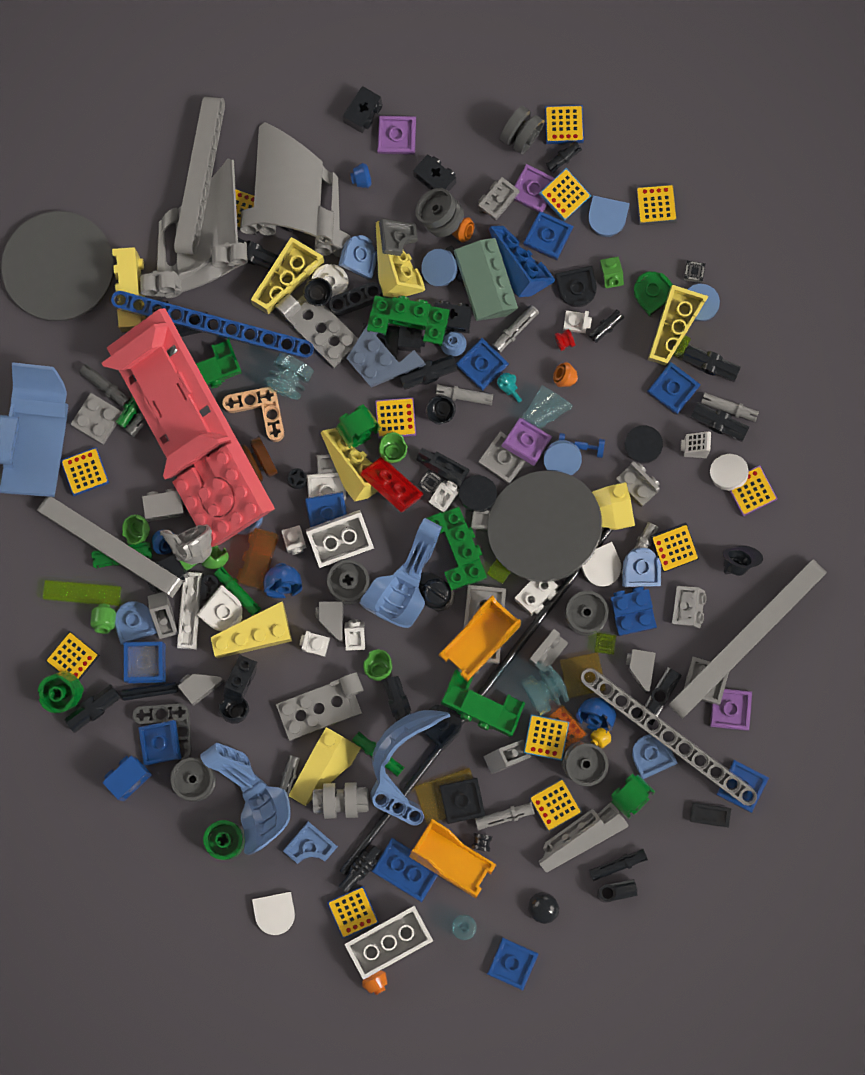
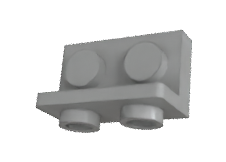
[478,177,520,221]
[616,461,660,507]
[672,586,706,628]
[529,629,568,673]

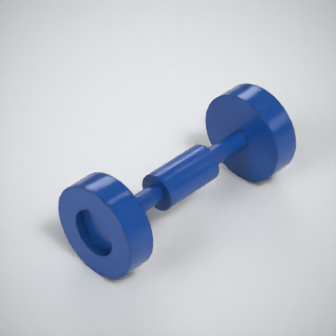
[559,433,605,458]

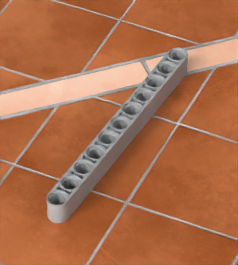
[668,559,827,719]
[581,668,757,805]

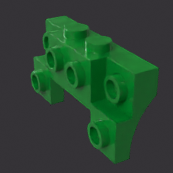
[367,296,450,346]
[196,339,242,388]
[426,507,487,591]
[440,669,526,737]

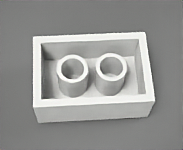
[306,510,374,568]

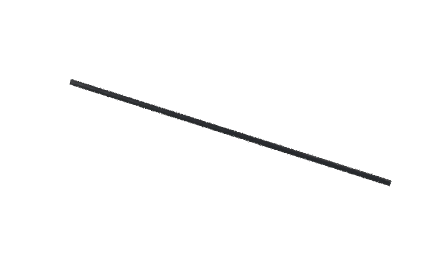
[340,528,613,876]

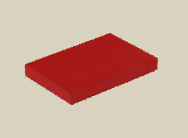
[360,457,424,513]

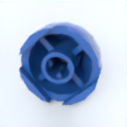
[264,563,303,598]
[576,697,616,733]

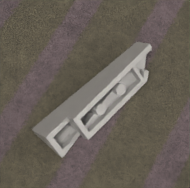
[539,803,628,872]

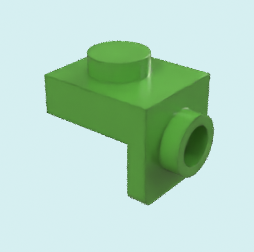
[600,256,624,288]

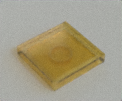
[560,652,606,699]

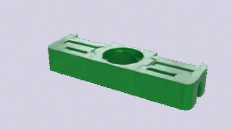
[91,542,153,569]

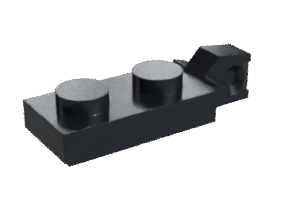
[416,448,470,486]

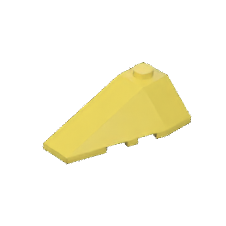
[376,221,425,298]
[321,428,378,502]
[592,483,635,530]
[289,727,361,806]

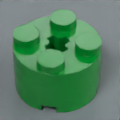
[336,404,381,448]
[38,671,84,713]
[611,774,656,819]
[203,820,245,860]

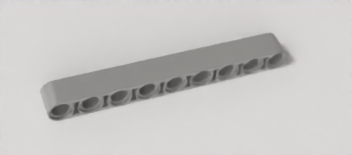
[174,97,225,255]
[37,496,183,598]

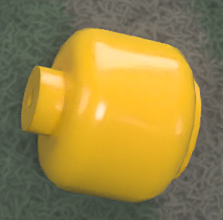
[590,728,611,748]

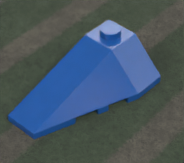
[489,226,555,297]

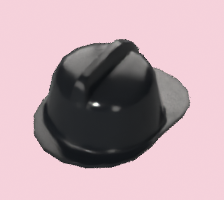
[722,545,763,576]
[418,572,455,611]

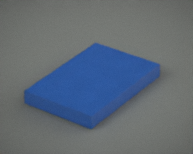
[372,838,438,902]

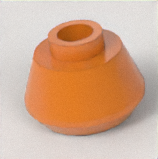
[452,217,474,243]
[553,362,578,387]
[362,970,387,995]

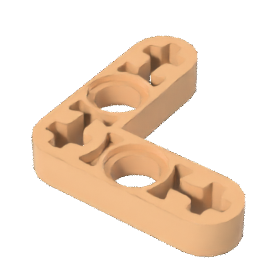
[222,387,284,442]

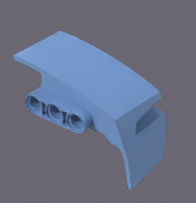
[0,362,68,497]

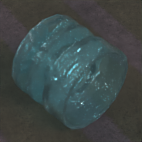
[264,353,314,400]
[521,665,569,716]

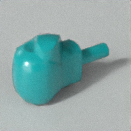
[497,373,522,403]

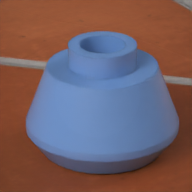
[441,331,466,357]

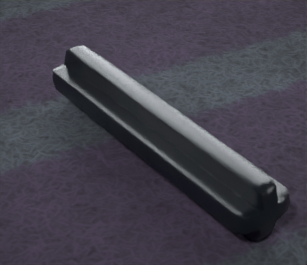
[121,682,178,701]

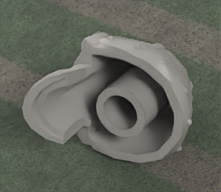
[160,524,212,565]

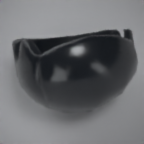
[304,277,332,306]
[426,395,456,425]
[219,698,249,724]
[528,892,559,924]

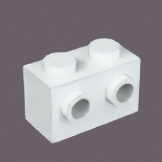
[514,581,558,616]

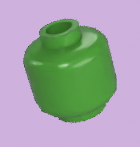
[90,604,116,634]

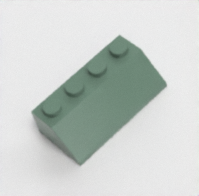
[454,238,518,321]

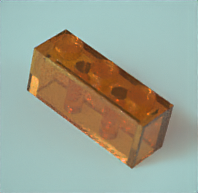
[237,528,279,591]

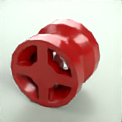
[554,329,575,351]

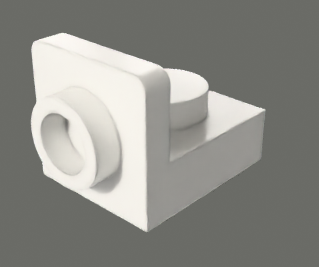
[563,311,592,334]
[429,480,459,512]
[282,525,307,555]
[344,619,365,650]
[299,631,330,657]

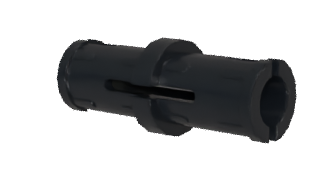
[546,141,582,173]
[589,309,625,343]

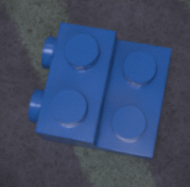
[610,586,657,636]

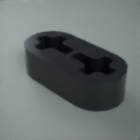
[199,574,219,608]

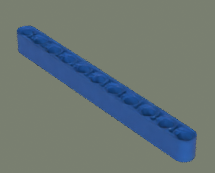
[111,291,314,359]

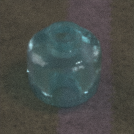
[451,914,477,940]

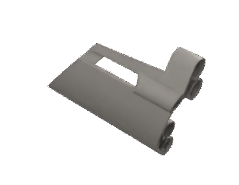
[240,122,351,257]
[140,159,247,298]

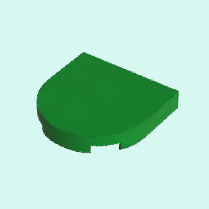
[634,271,673,316]

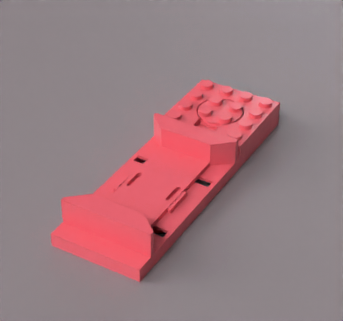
[102,308,275,548]

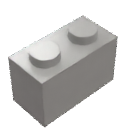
[142,488,186,522]

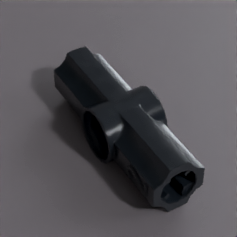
[238,237,279,270]
[682,345,741,382]
[399,355,458,390]
[690,402,749,442]
[638,667,682,725]
[383,676,412,722]
[64,684,121,733]

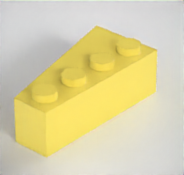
[251,237,324,315]
[112,247,147,332]
[648,285,709,366]
[211,602,292,659]

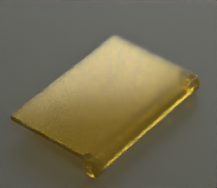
[415,768,473,825]

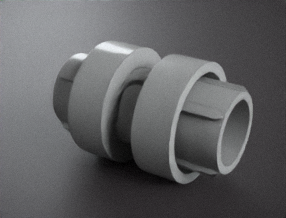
[313,782,369,819]

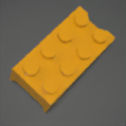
[439,595,521,682]
[409,819,496,898]

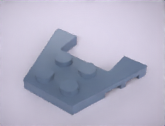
[347,325,426,388]

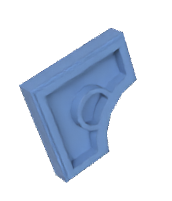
[283,821,338,864]

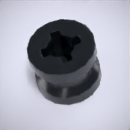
[287,468,307,490]
[471,833,493,852]

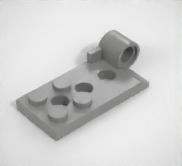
[274,293,358,368]
[459,585,506,674]
[276,672,364,741]

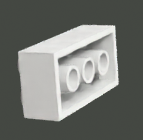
[345,906,433,980]

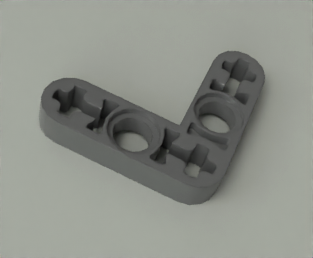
[133,704,192,760]

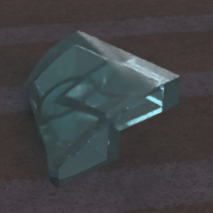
[523,385,573,429]

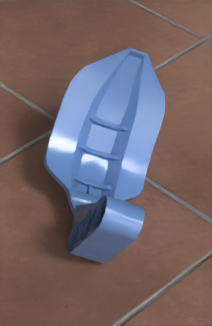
[360,518,442,628]
[370,710,451,825]
[200,743,291,855]

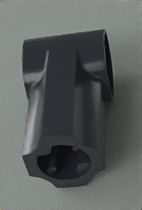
[597,879,638,903]

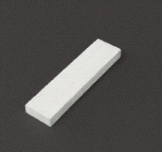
[177,572,203,650]

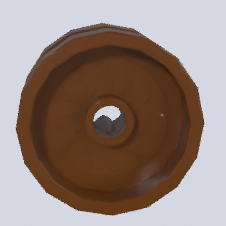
[240,436,278,482]

